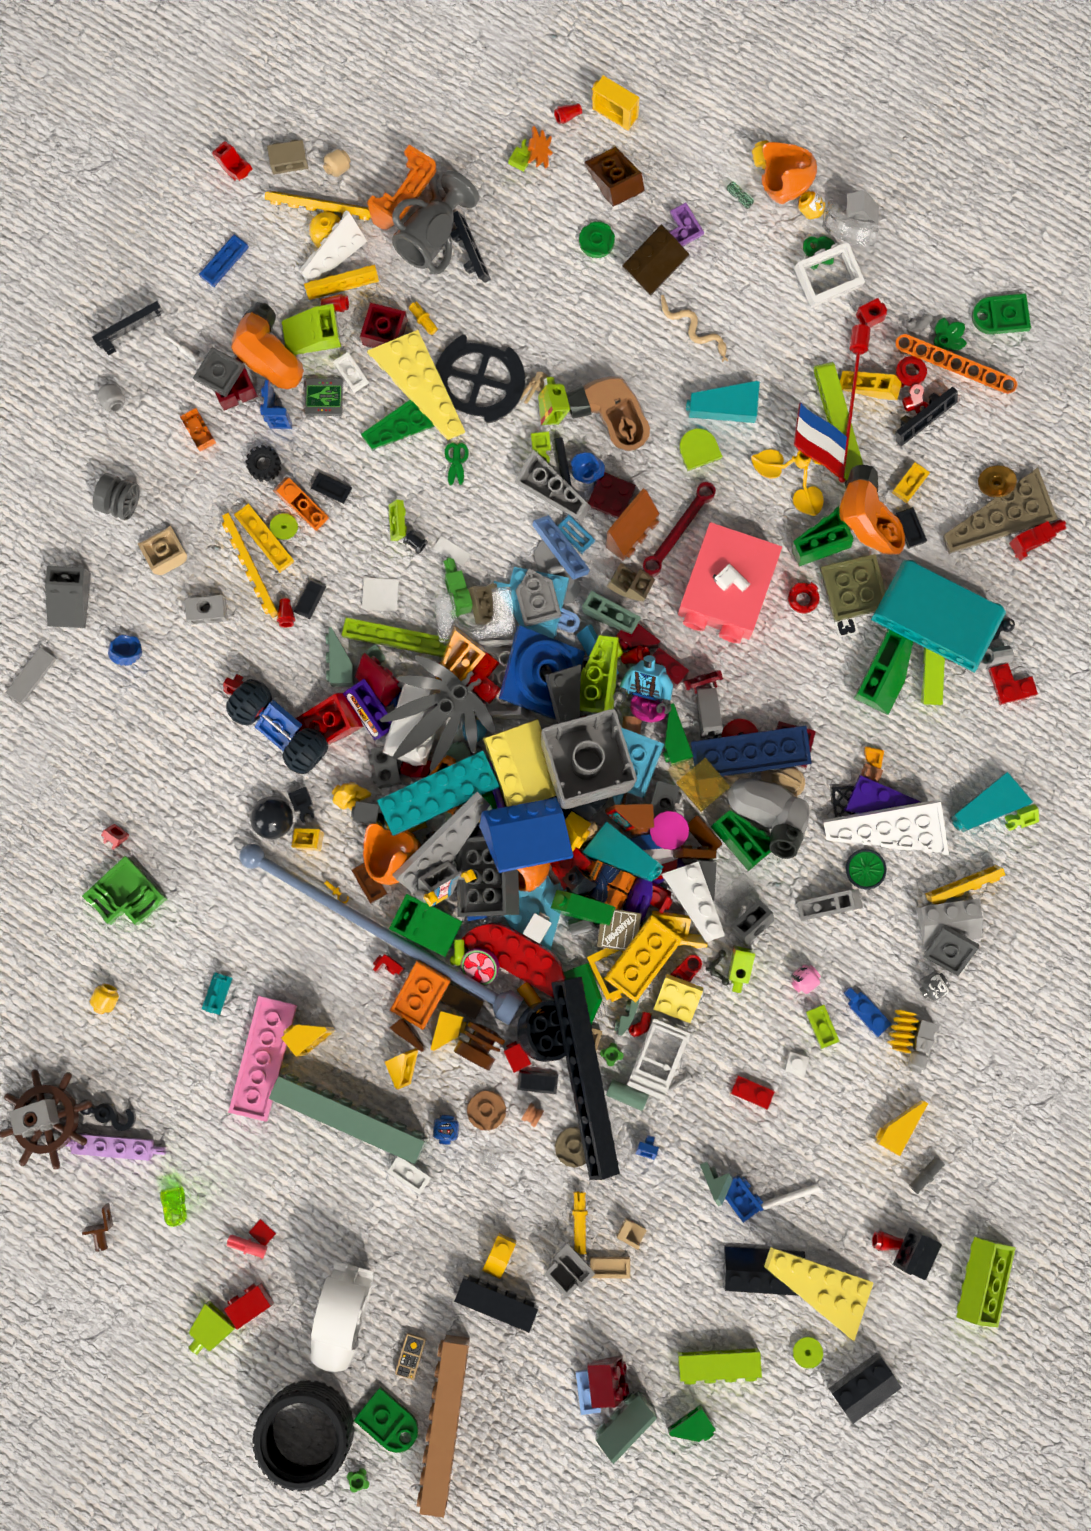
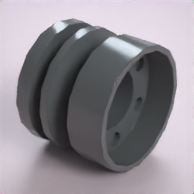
[92,473,140,521]

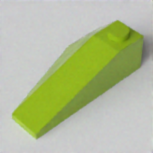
[580,635,619,713]

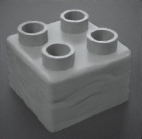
[541,709,637,809]

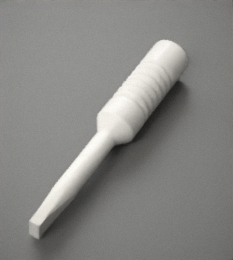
[163,333,200,363]

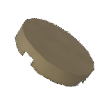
[555,1127,586,1168]

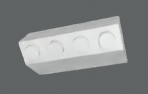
[383,683,440,766]

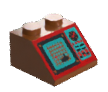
[605,804,654,835]

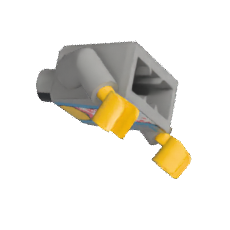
[415,861,477,907]

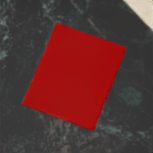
[248,1219,276,1246]

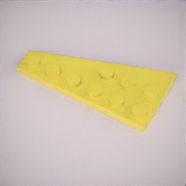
[367,330,465,440]

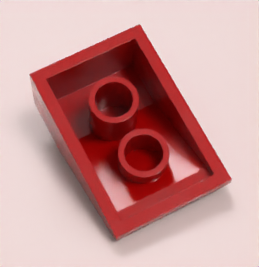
[295,693,364,745]

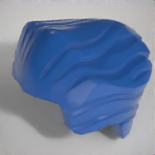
[571,453,605,484]
[108,635,142,666]

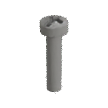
[669,1072,693,1091]

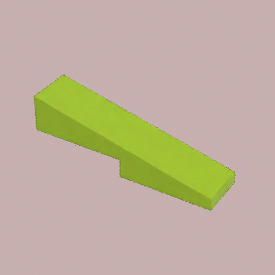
[921,647,945,705]

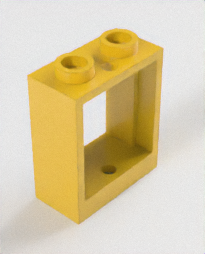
[592,75,640,131]
[587,948,624,1002]

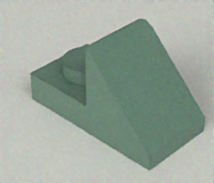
[700,1161,733,1207]

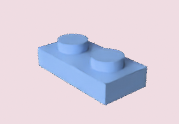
[576,1370,601,1415]

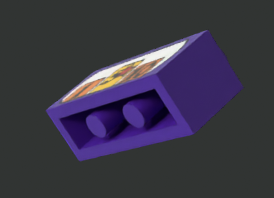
[343,679,392,740]

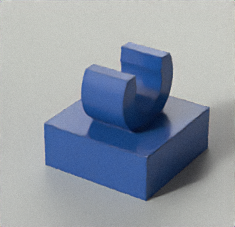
[636,1135,659,1160]

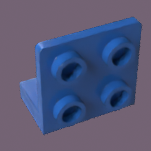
[260,380,292,429]

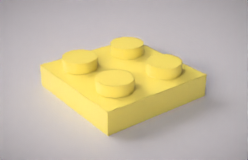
[653,974,704,1023]

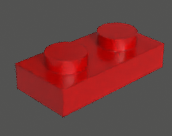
[730,1075,775,1110]

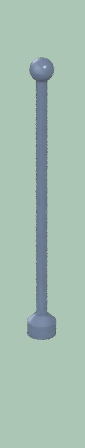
[239,844,524,1025]

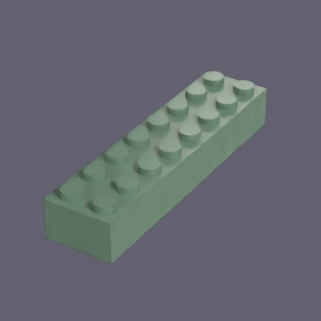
[268,1073,428,1164]

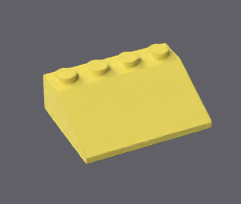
[483,719,556,807]

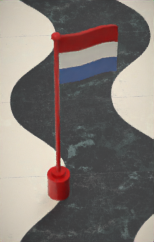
[794,324,871,483]

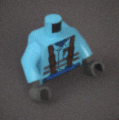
[613,655,673,714]

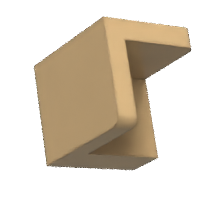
[616,1218,646,1250]

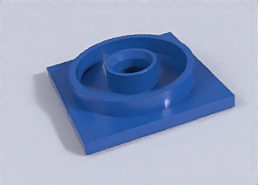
[499,625,585,720]

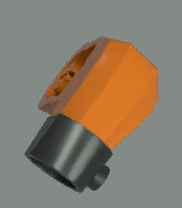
[839,465,905,555]

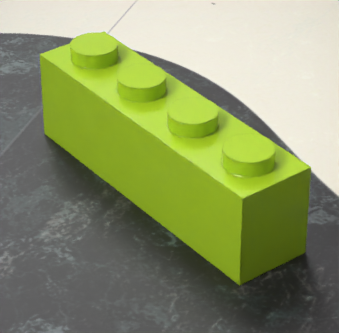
[678,1348,762,1385]

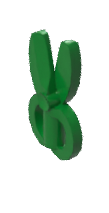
[445,443,469,486]

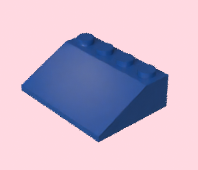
[479,798,573,873]

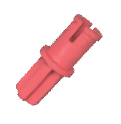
[227,1235,268,1259]

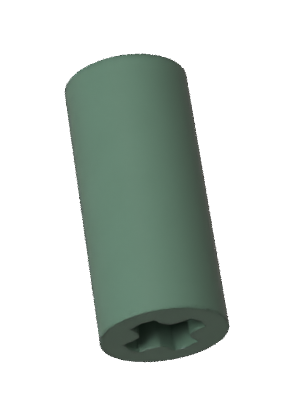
[606,1079,649,1111]

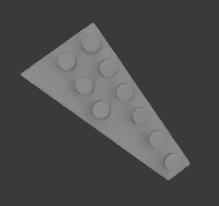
[393,792,490,895]

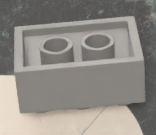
[916,898,983,947]

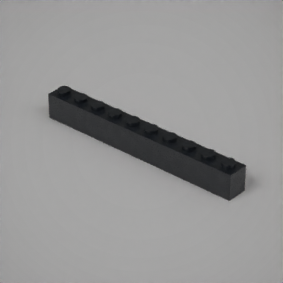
[551,976,620,1180]

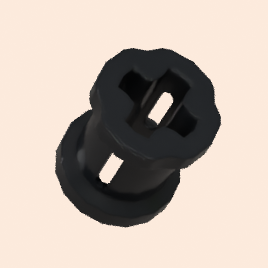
[403,529,428,554]

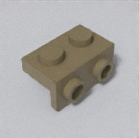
[468,583,505,625]

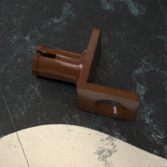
[82,1203,113,1252]

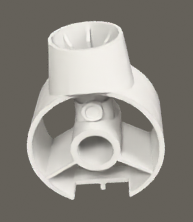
[310,1261,374,1372]

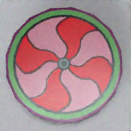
[461,947,499,986]

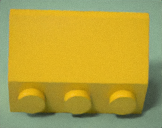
[281,1024,336,1057]

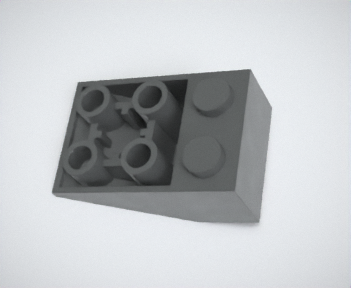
[45,566,91,628]

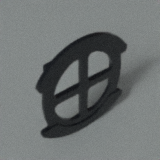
[435,335,525,423]

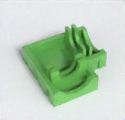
[82,856,167,926]

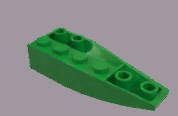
[854,629,913,715]

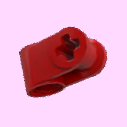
[670,955,702,982]

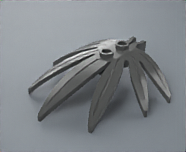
[380,655,496,771]

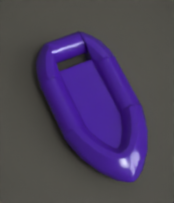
[623,877,653,924]

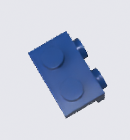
[725,1175,764,1223]

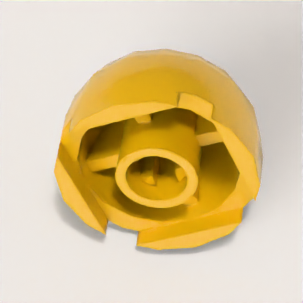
[309,212,341,248]

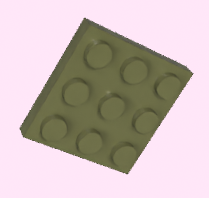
[820,554,886,622]

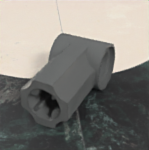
[567,918,600,937]

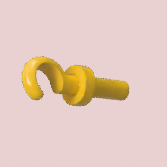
[324,881,349,904]

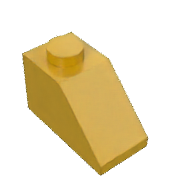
[430,1011,467,1051]
[482,1233,517,1279]

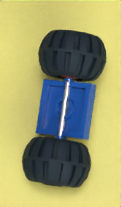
[226,679,329,774]

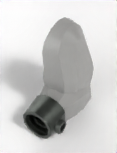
[727,778,809,859]

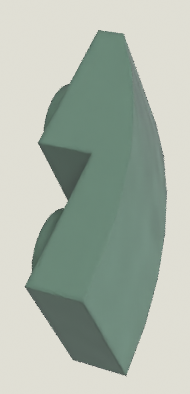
[614,998,640,1036]

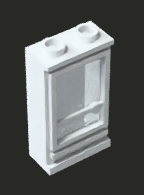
[626,1016,690,1101]

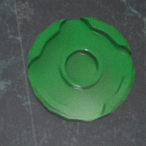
[579,222,615,258]

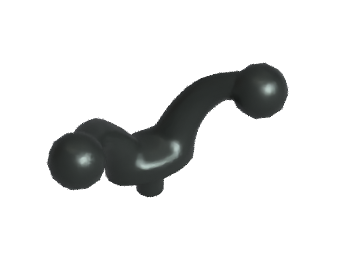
[706,950,729,986]

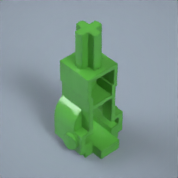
[443,558,473,618]

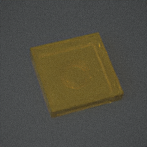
[676,758,730,812]

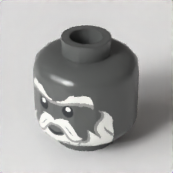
[919,972,950,1001]

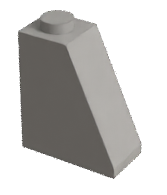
[696,686,723,738]

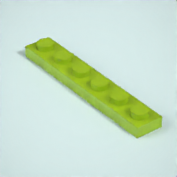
[342,618,450,657]

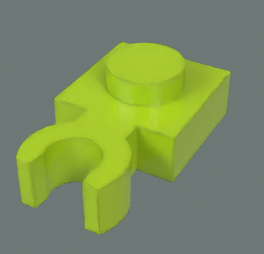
[508,139,530,172]
[531,431,551,464]
[1004,804,1039,831]

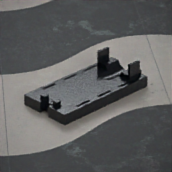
[92,301,164,356]

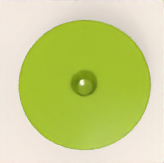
[270,513,298,540]
[793,1337,823,1369]

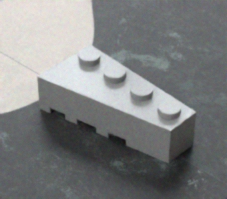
[515,449,591,523]

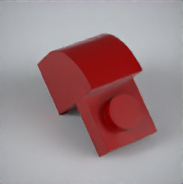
[211,141,253,181]

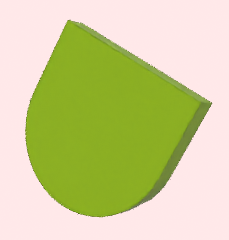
[679,429,723,471]

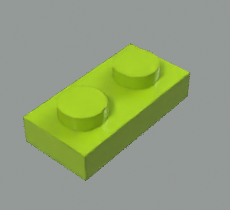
[388,499,407,541]
[805,1005,840,1049]

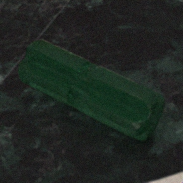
[727,181,754,209]

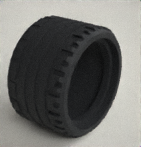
[252,1380,355,1491]

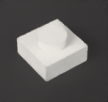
[784,1052,809,1077]

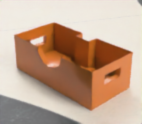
[180,408,216,452]

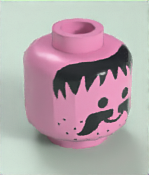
[791,965,821,994]

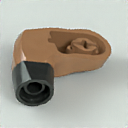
[566,376,650,451]

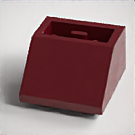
[355,653,402,706]
[587,1355,629,1408]

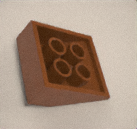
[606,488,660,561]

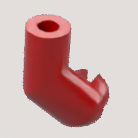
[628,1012,652,1037]

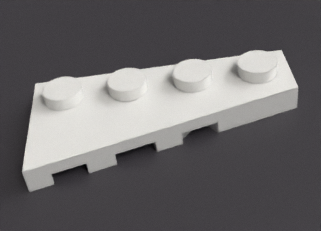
[299,210,367,283]
[661,861,725,942]

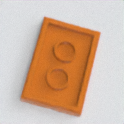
[390,960,452,1030]

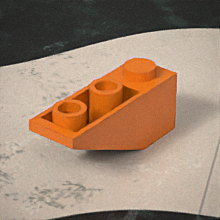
[273,477,329,531]

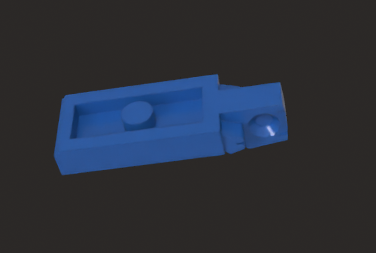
[844,987,892,1037]

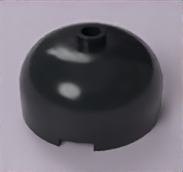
[517,1001,565,1062]

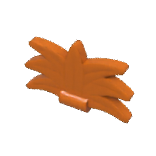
[528,126,553,169]

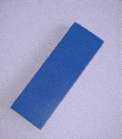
[199,234,249,287]

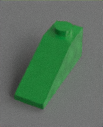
[662,703,693,767]
[550,890,616,926]

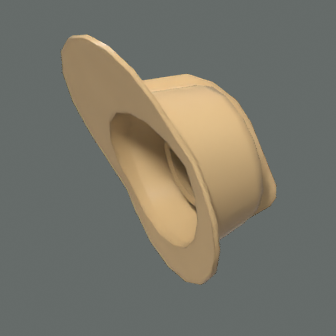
[761,767,805,796]

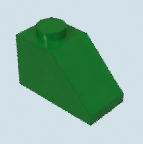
[667,1404,716,1442]

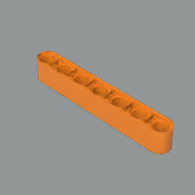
[895,334,1017,394]

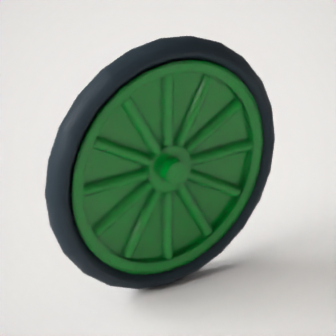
[846,849,887,890]

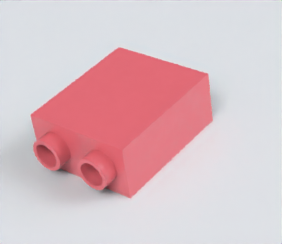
[678,522,782,644]

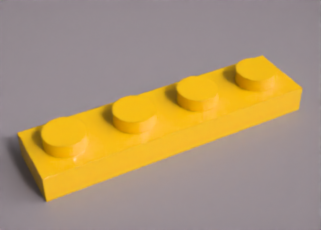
[304,265,379,300]
[234,503,294,573]
[925,865,1005,905]

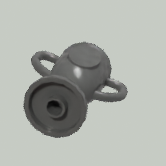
[392,170,480,274]

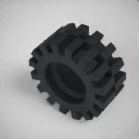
[246,445,281,482]

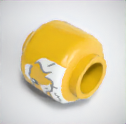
[798,191,825,220]

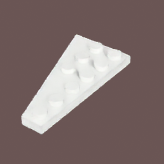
[823,799,949,855]

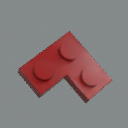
[465,651,501,704]
[988,663,1038,705]

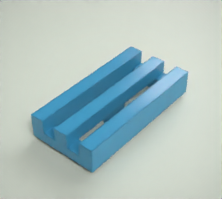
[558,515,595,554]

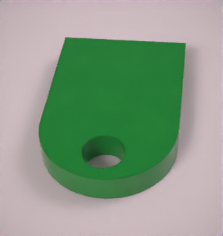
[972,293,1031,335]
[353,1386,418,1453]

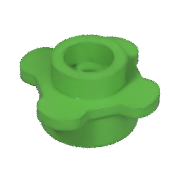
[600,1043,624,1066]
[347,1468,370,1493]

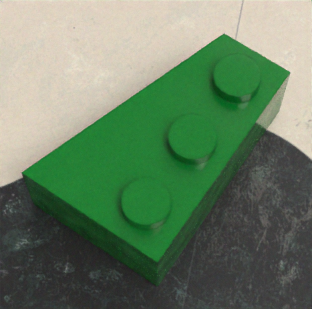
[792,506,854,567]
[711,810,771,871]

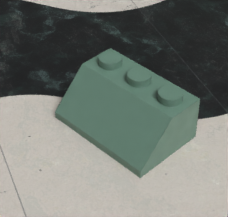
[595,1391,657,1464]

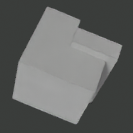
[544,1243,596,1298]

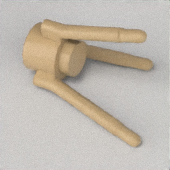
[521,372,549,416]

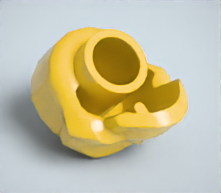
[331,781,372,810]

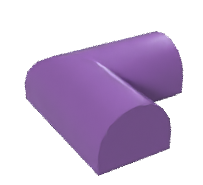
[670,202,704,246]

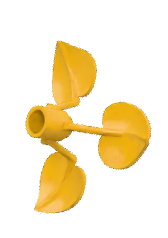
[751,449,824,516]

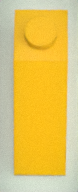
[840,371,901,400]
[875,1100,928,1156]

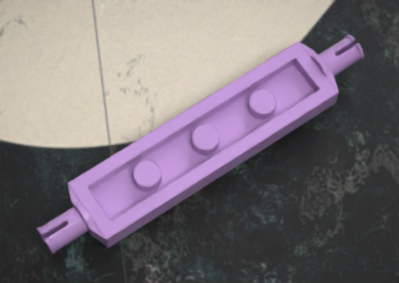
[66,1133,166,1161]

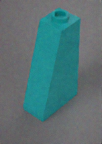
[686,381,760,423]
[950,772,1033,832]
[583,822,664,882]

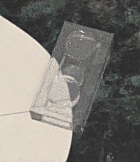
[714,872,757,913]

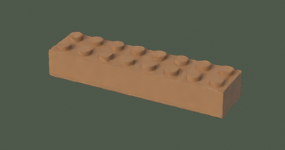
[417,1334,470,1518]

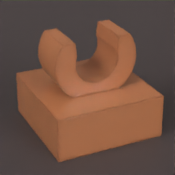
[860,763,883,783]

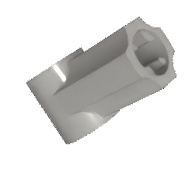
[978,645,1014,669]

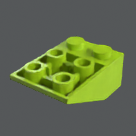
[282,304,341,355]

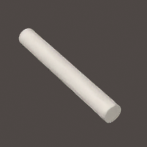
[762,1183,820,1210]

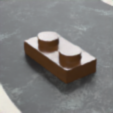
[673,845,717,860]
[351,863,388,904]

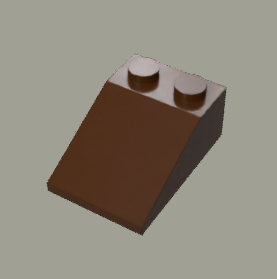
[584,147,645,207]

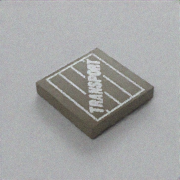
[597,910,641,951]

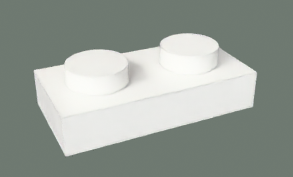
[333,352,369,393]
[388,1156,432,1195]

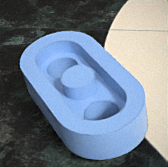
[558,608,580,633]

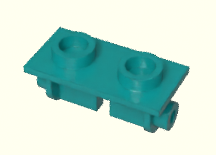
[202,972,233,1015]

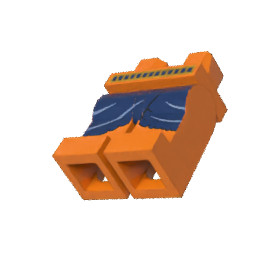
[586,860,636,910]

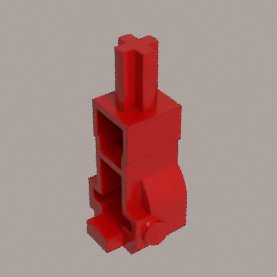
[1009,519,1066,561]

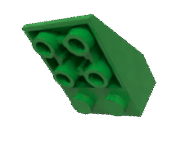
[389,894,462,957]

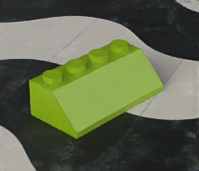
[956,1237,1016,1328]

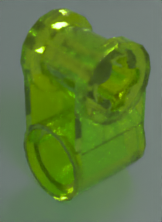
[160,1186,187,1227]

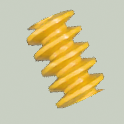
[887,1009,919,1054]

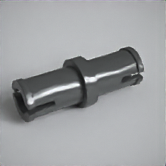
[908,1156,945,1194]

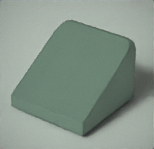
[361,644,386,663]

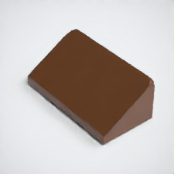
[688,815,723,851]

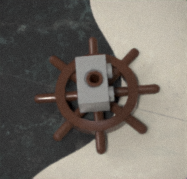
[0,1069,92,1170]

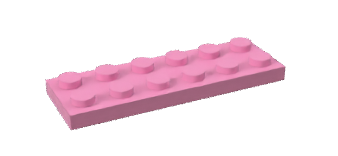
[228,996,297,1122]

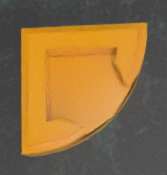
[864,746,884,769]

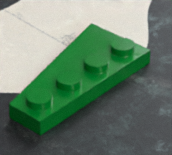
[361,400,435,451]

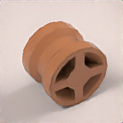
[521,1103,544,1128]

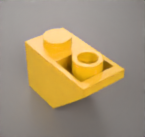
[565,812,591,852]

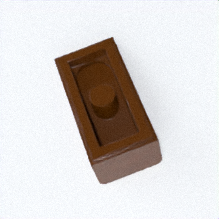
[389,1019,426,1052]

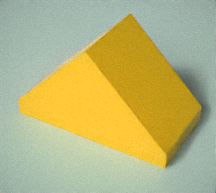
[291,828,324,852]
[385,1048,418,1090]

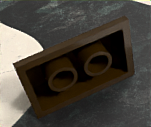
[622,224,690,296]

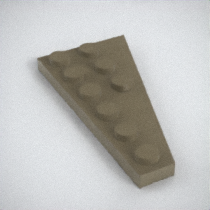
[943,467,1057,554]

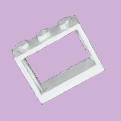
[794,242,865,308]

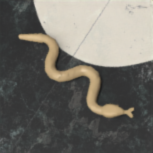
[661,295,728,362]

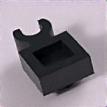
[288,787,315,823]

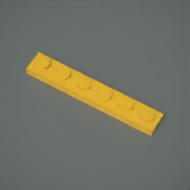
[265,190,371,220]
[222,512,278,618]

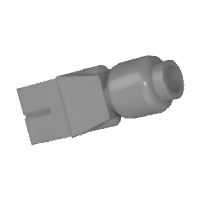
[908,1020,940,1074]

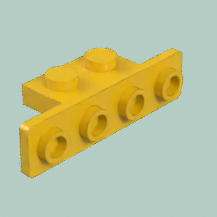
[639,910,708,948]

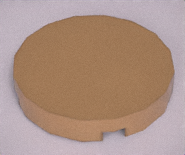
[467,1091,506,1131]

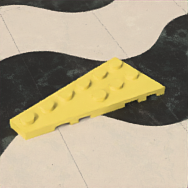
[764,1247,873,1341]

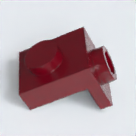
[399,759,432,780]

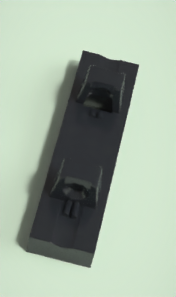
[450,211,491,283]
[895,387,958,447]

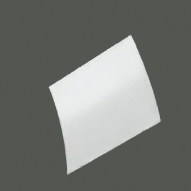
[362,577,399,611]

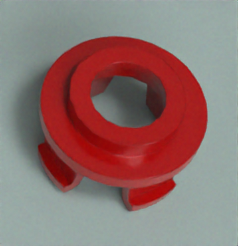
[896,356,927,388]
[788,582,820,614]

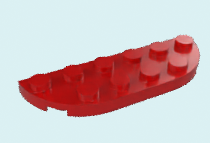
[461,923,566,998]

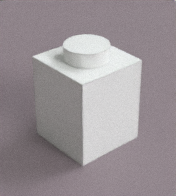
[523,912,552,944]

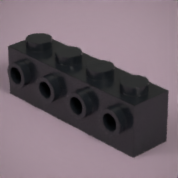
[454,1274,539,1333]

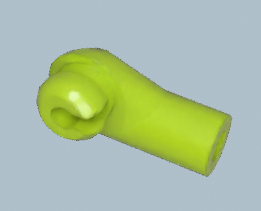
[450,940,464,966]

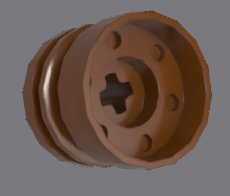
[454,1021,505,1071]

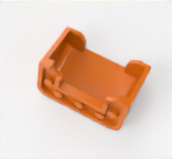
[367,145,436,230]

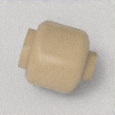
[323,149,351,177]

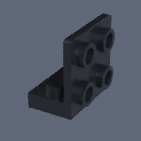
[892,1227,942,1280]

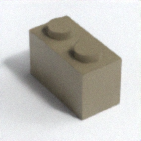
[267,140,309,175]

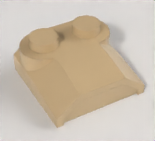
[138,526,187,575]

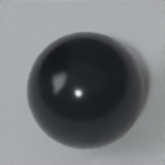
[250,796,293,840]

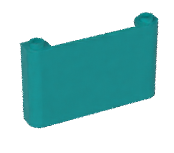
[871,560,1006,673]

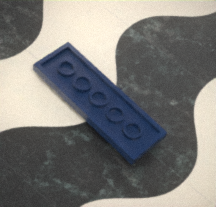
[691,725,812,780]

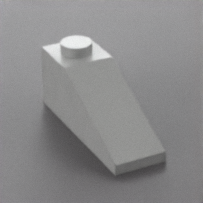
[797,889,863,921]

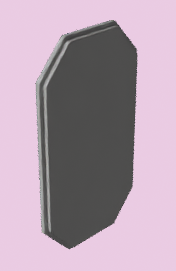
[534,541,581,605]

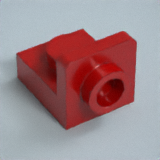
[650,883,673,914]
[373,954,405,975]

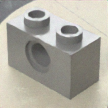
[185,593,228,625]

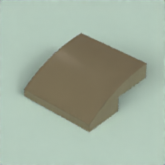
[607,563,655,601]

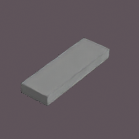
[5,647,57,704]

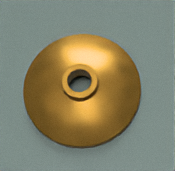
[978,465,1017,497]

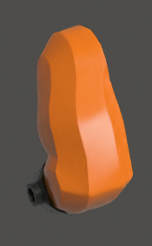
[231,302,304,389]

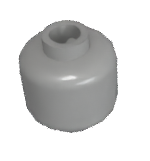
[97,384,125,412]

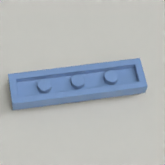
[532,515,590,580]

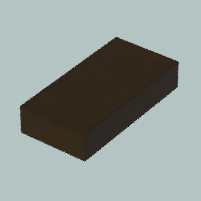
[441,984,484,1020]

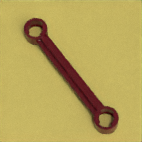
[643,482,716,577]

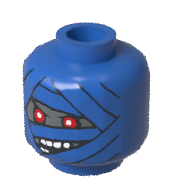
[433,1115,459,1145]

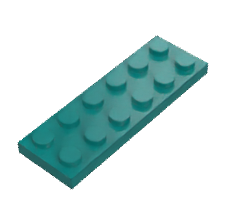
[377,751,500,836]

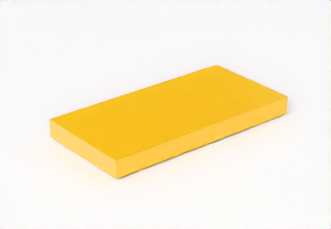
[604,915,683,1003]

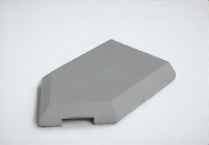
[516,568,562,626]

